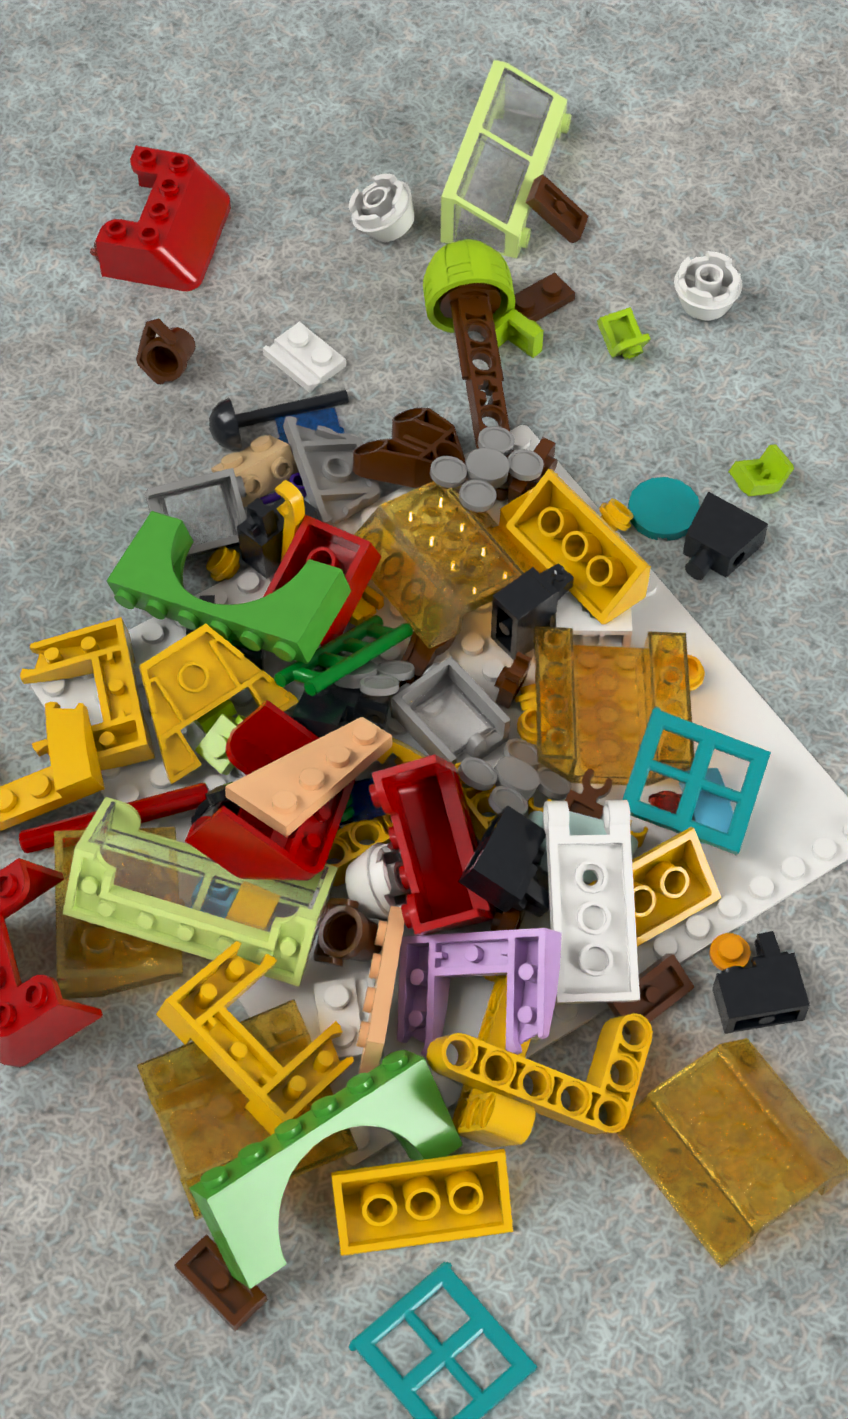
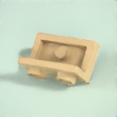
[211,435,299,508]

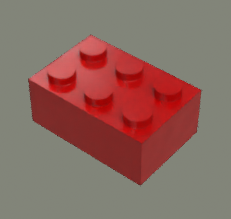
[263,515,382,649]

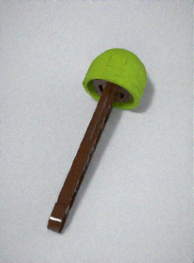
[423,239,515,501]

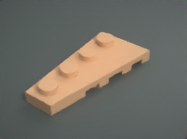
[225,717,392,838]
[357,906,405,1074]

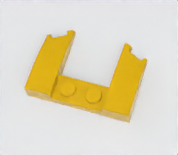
[20,617,155,770]
[0,702,105,831]
[156,941,354,1135]

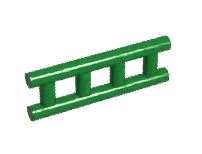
[274,615,413,696]

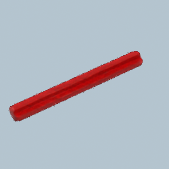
[19,783,209,853]

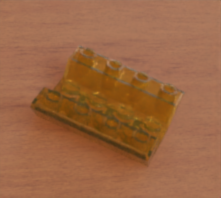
[354,481,541,649]
[534,626,694,786]
[137,999,358,1220]
[615,1038,848,1268]

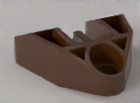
[353,408,465,488]

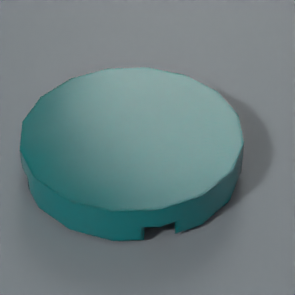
[628,477,700,541]

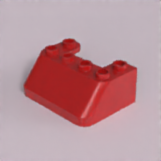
[95,145,231,291]
[185,700,356,881]
[369,754,496,935]
[0,858,103,1068]

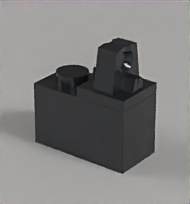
[237,497,318,579]
[491,564,574,660]
[291,683,388,738]
[458,805,550,917]
[712,931,810,1034]

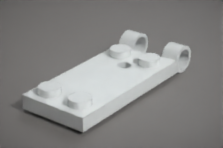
[543,800,640,1004]

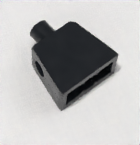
[683,492,768,580]

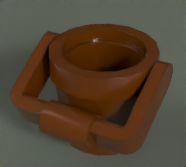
[136,319,196,385]
[313,898,382,967]

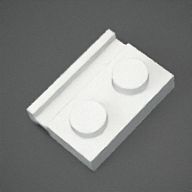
[263,321,346,393]
[313,976,384,1062]

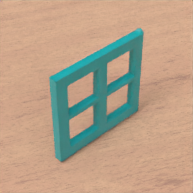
[622,707,771,855]
[349,1262,537,1419]

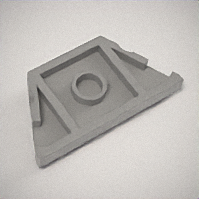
[283,416,381,526]

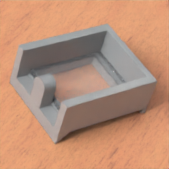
[145,468,247,558]
[391,656,511,765]

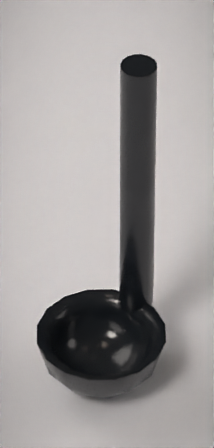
[209,389,349,450]

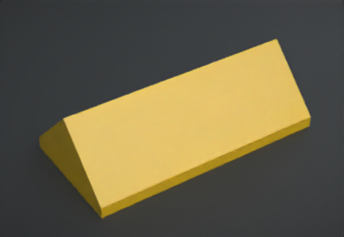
[505,469,651,624]
[588,827,721,947]
[331,1149,513,1256]

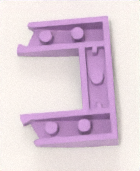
[397,928,562,1056]

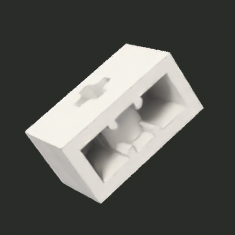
[553,591,632,651]

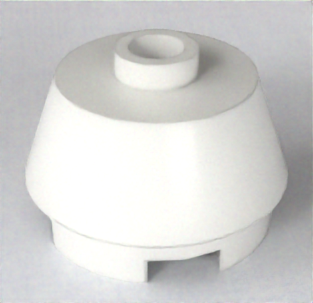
[349,174,415,242]
[674,251,742,321]
[345,842,411,920]

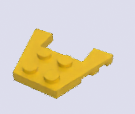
[139,623,299,784]

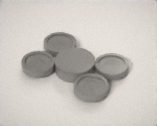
[430,426,544,512]
[294,653,415,696]
[458,738,572,815]

